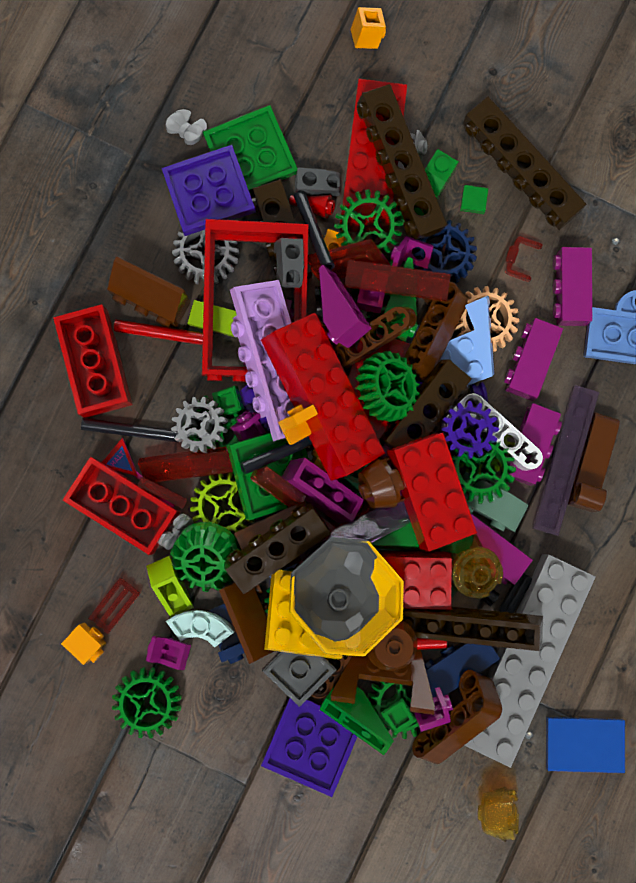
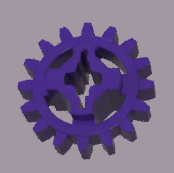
[441,401,499,459]

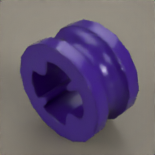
[470,382,488,406]

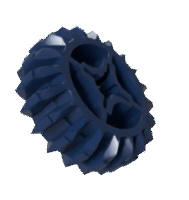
[412,219,477,284]

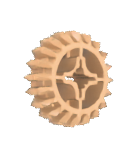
[455,286,519,352]

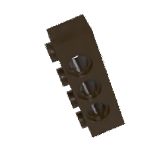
[251,179,312,279]
[379,359,472,449]
[225,502,331,594]

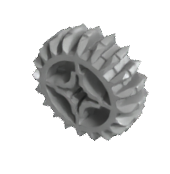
[172,230,239,284]

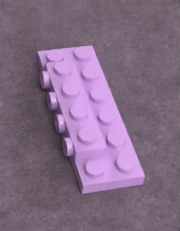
[230,280,294,441]

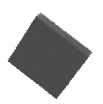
[262,651,336,707]

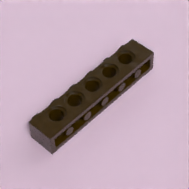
[357,84,447,240]
[463,96,587,230]
[403,607,543,651]

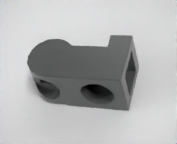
[294,167,341,197]
[274,238,304,288]

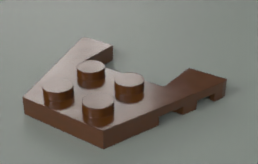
[331,649,435,715]

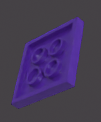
[162,145,256,236]
[261,697,357,797]

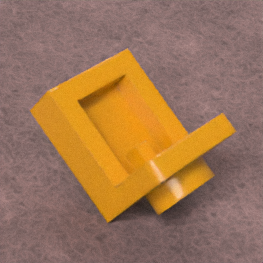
[278,405,318,445]

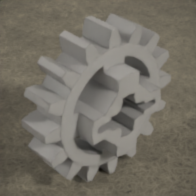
[171,397,228,453]

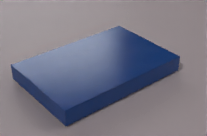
[546,717,625,773]

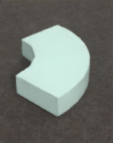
[166,610,236,647]

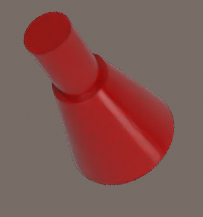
[289,195,335,219]

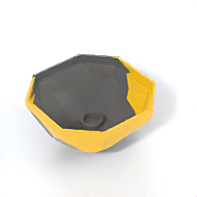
[289,537,404,657]

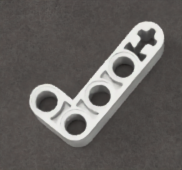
[441,393,543,471]

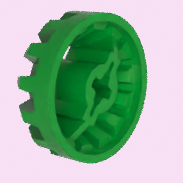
[170,522,241,592]

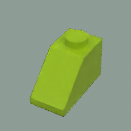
[146,556,194,618]

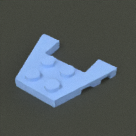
[406,296,494,392]

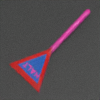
[102,438,174,507]

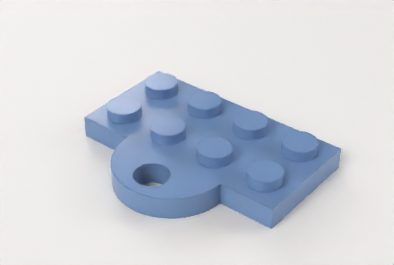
[584,290,636,364]

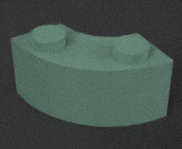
[462,471,529,532]

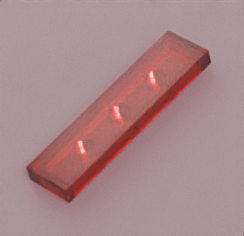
[345,260,451,301]
[138,446,233,484]

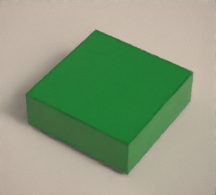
[460,185,489,214]
[212,386,245,417]
[380,697,416,735]

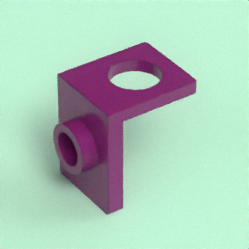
[391,236,434,273]

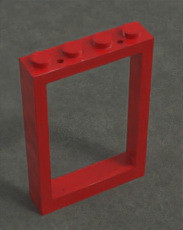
[202,219,308,382]

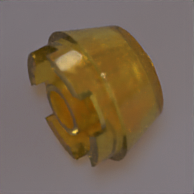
[452,547,503,598]
[478,787,519,842]

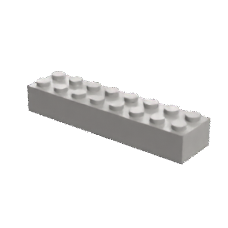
[464,554,595,768]

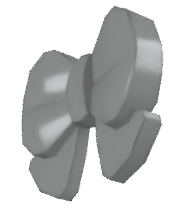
[165,109,207,145]
[158,513,194,550]

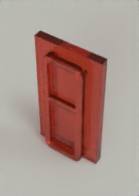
[308,239,391,281]

